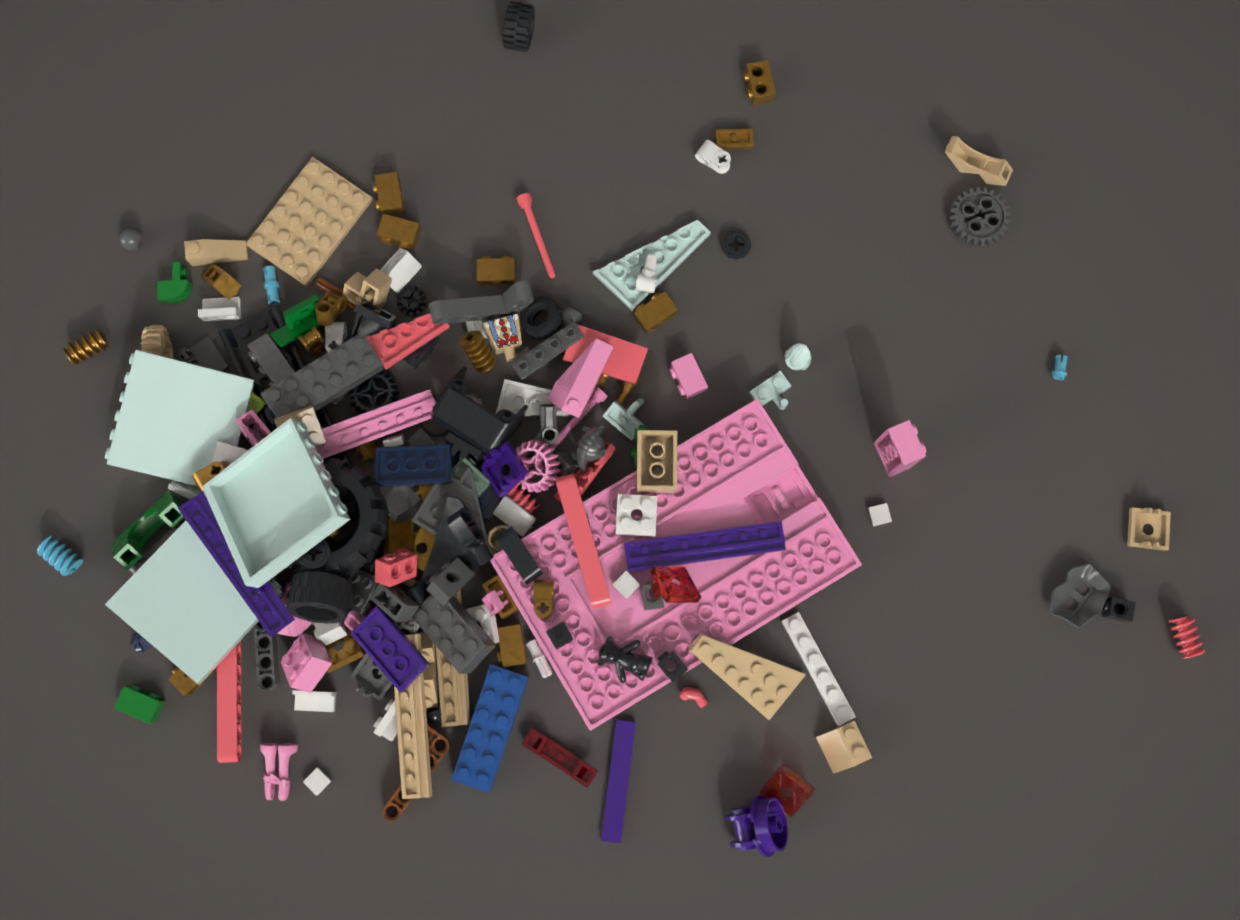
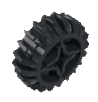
[348,371,400,415]

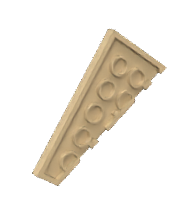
[688,633,806,720]

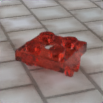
[650,567,702,603]
[759,764,815,817]

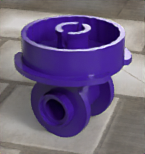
[725,795,788,857]

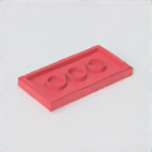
[563,324,648,385]

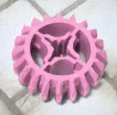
[516,440,561,493]

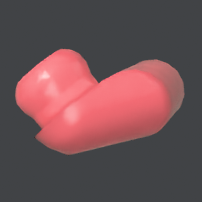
[680,687,708,708]

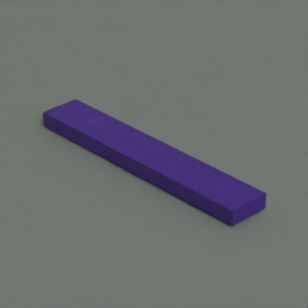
[601,720,636,843]

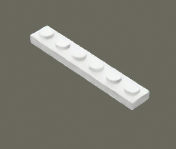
[781,612,856,726]

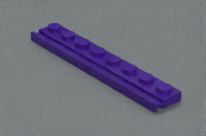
[178,492,295,637]
[624,521,786,572]

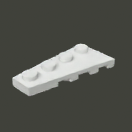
[496,379,573,417]

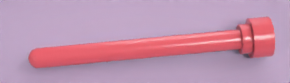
[516,193,556,278]

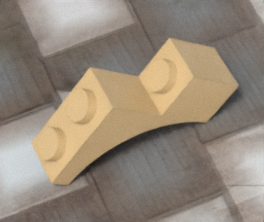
[945,136,1013,186]
[414,632,438,708]

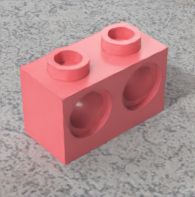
[375,548,417,587]

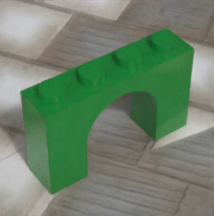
[111,490,184,570]

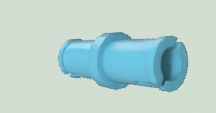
[263,266,280,305]

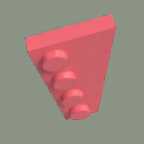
[553,440,616,503]

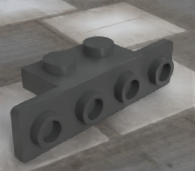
[512,322,584,379]

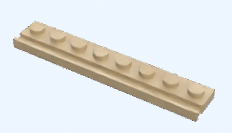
[436,589,471,727]
[394,634,432,799]

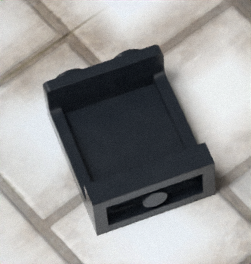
[344,300,398,343]

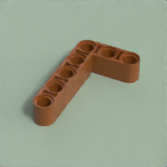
[383,723,449,821]

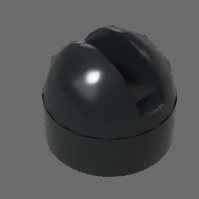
[426,707,442,723]

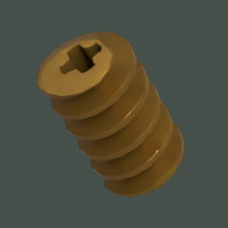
[64,328,109,366]
[459,330,496,373]

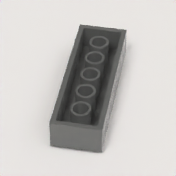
[261,332,384,418]

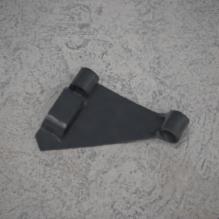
[405,496,494,605]

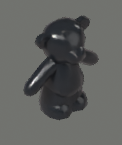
[597,636,653,683]

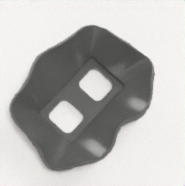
[1050,563,1111,628]

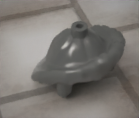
[571,425,606,471]

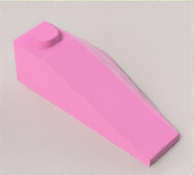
[547,338,614,418]

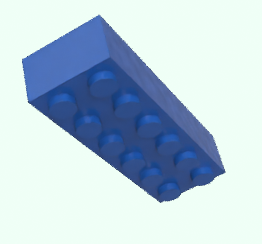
[451,664,529,793]

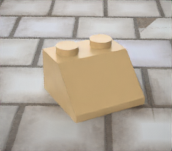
[816,720,872,774]

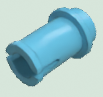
[1051,355,1068,380]

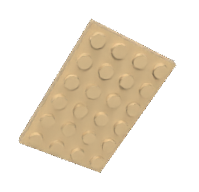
[246,157,373,287]

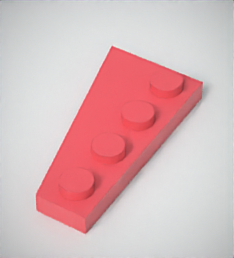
[366,313,450,370]

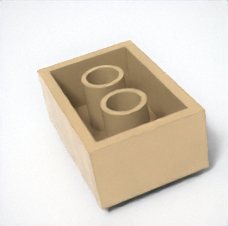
[637,430,677,493]

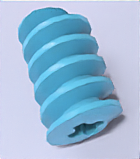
[37,535,83,576]

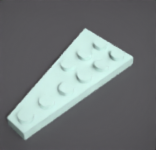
[592,220,711,312]

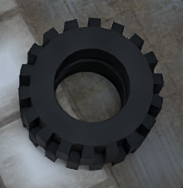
[502,1,535,52]

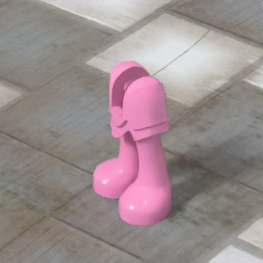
[260,743,298,801]

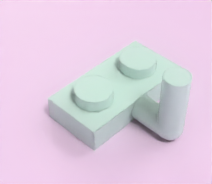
[749,371,791,410]
[603,398,644,441]

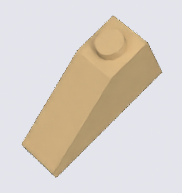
[184,239,248,266]

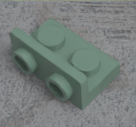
[451,457,491,498]

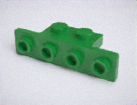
[270,295,344,347]

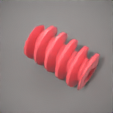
[501,484,541,515]
[1169,616,1205,659]

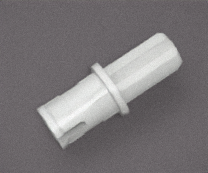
[526,639,552,678]

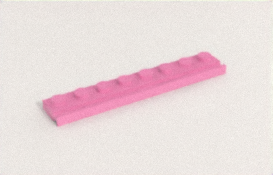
[315,389,435,459]

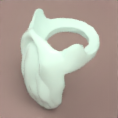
[784,343,811,370]

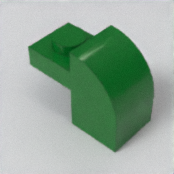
[157,262,193,304]

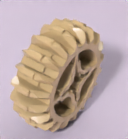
[141,325,174,359]

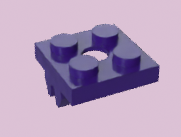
[481,442,529,497]

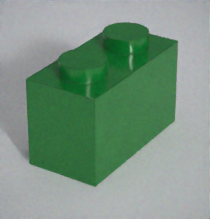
[114,684,166,724]

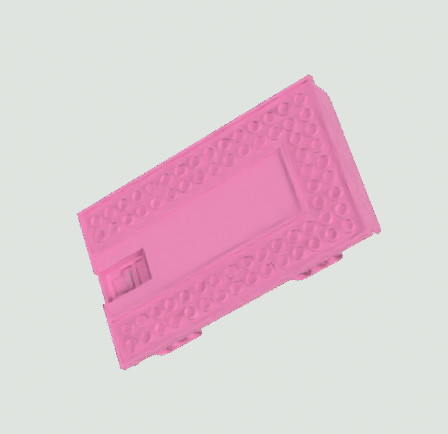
[490,399,862,731]

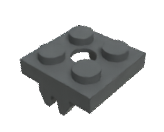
[350,653,393,702]

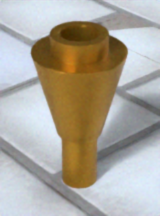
[617,374,642,404]

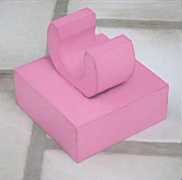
[482,590,509,616]

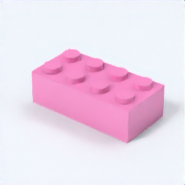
[874,420,927,477]

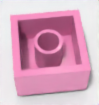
[281,633,332,693]

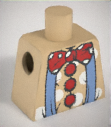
[482,314,522,362]

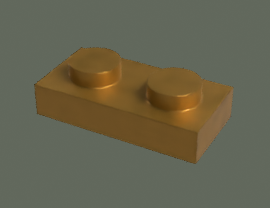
[716,129,754,150]

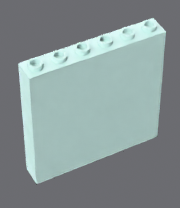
[105,350,255,486]
[202,418,350,588]
[105,521,283,685]

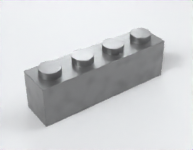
[247,333,295,387]

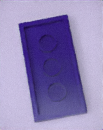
[350,606,430,692]

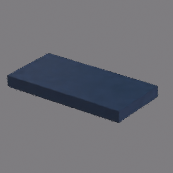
[374,444,452,486]

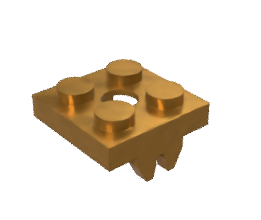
[324,627,365,673]

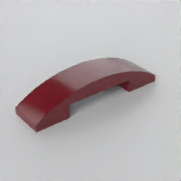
[521,728,598,788]

